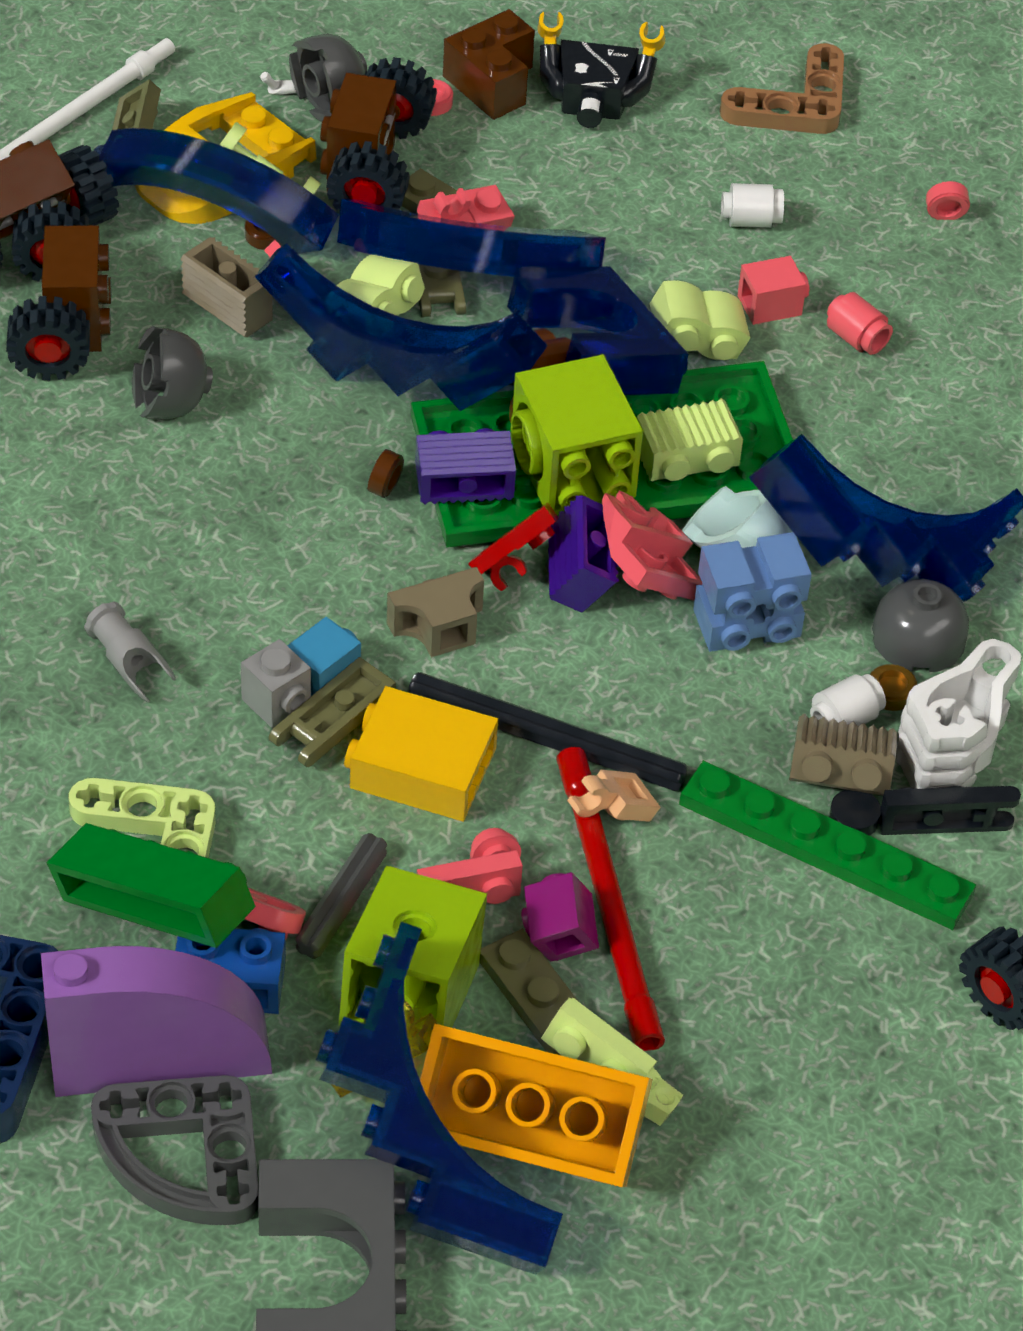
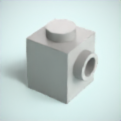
[241,639,311,729]

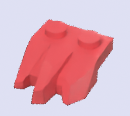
[602,490,702,600]

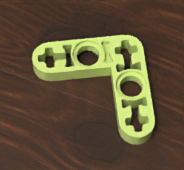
[69,778,216,858]

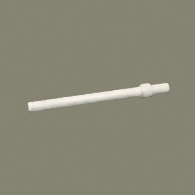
[0,38,175,160]

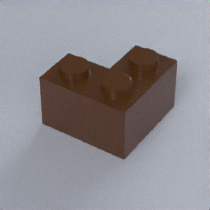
[443,9,535,120]

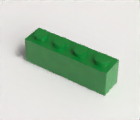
[46,823,256,948]

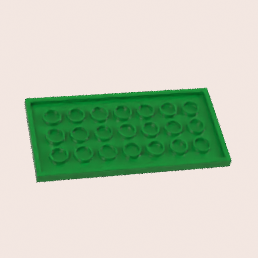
[410,361,812,548]

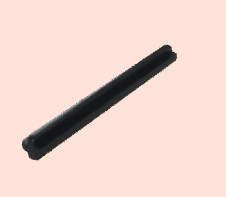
[408,672,688,791]

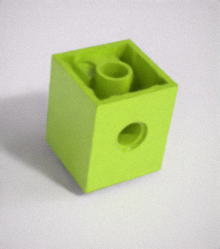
[511,354,643,515]
[339,865,487,1051]

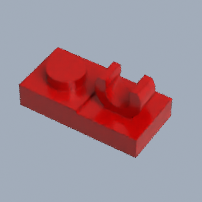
[468,502,559,591]

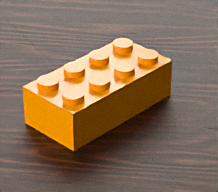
[407,1023,653,1187]

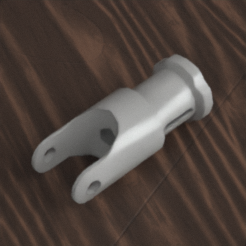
[84,601,176,703]

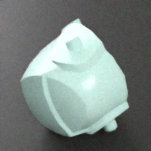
[682,486,794,548]

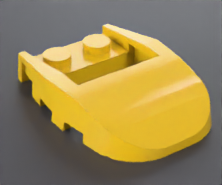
[135,92,317,224]

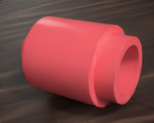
[827,292,893,355]

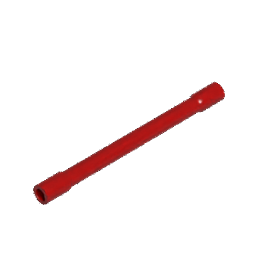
[556,747,665,1051]

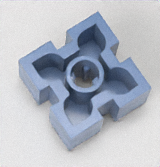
[693,532,812,652]

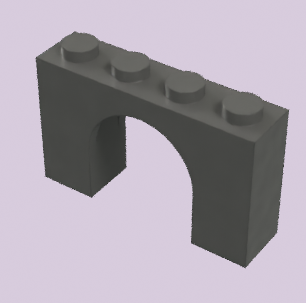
[256,1159,407,1331]

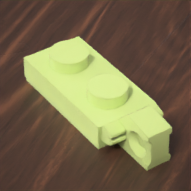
[541,997,683,1126]

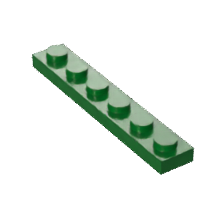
[679,760,976,930]

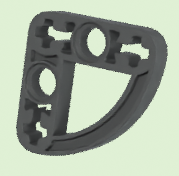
[91,1075,259,1225]

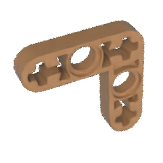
[720,43,844,134]

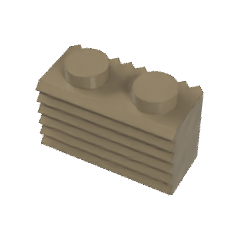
[180,237,273,337]
[789,713,897,796]

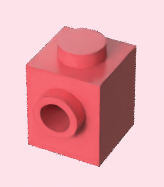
[737,256,809,325]

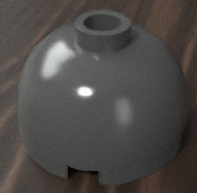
[289,33,367,121]
[132,326,213,420]
[872,578,969,672]

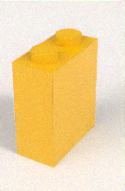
[344,686,498,822]

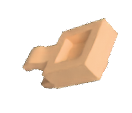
[567,769,661,822]

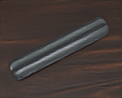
[296,833,387,959]

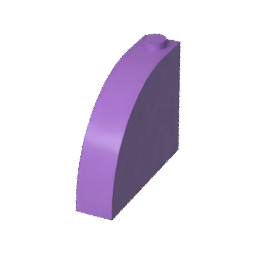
[41,946,272,1097]

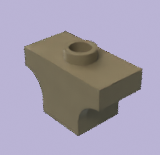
[387,567,484,657]

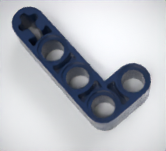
[0,935,58,1143]

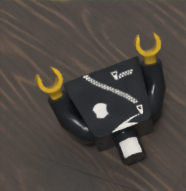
[537,12,665,128]

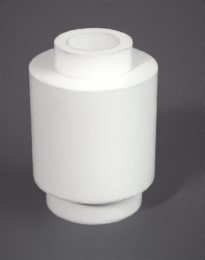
[721,183,784,228]
[810,674,886,726]

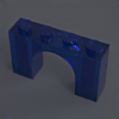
[507,266,689,395]

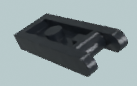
[879,786,1021,835]

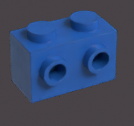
[175,928,286,1014]

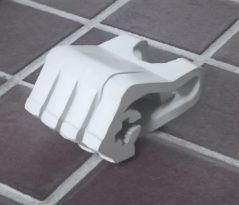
[896,639,1021,789]

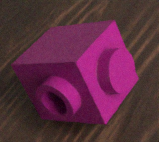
[521,872,599,961]

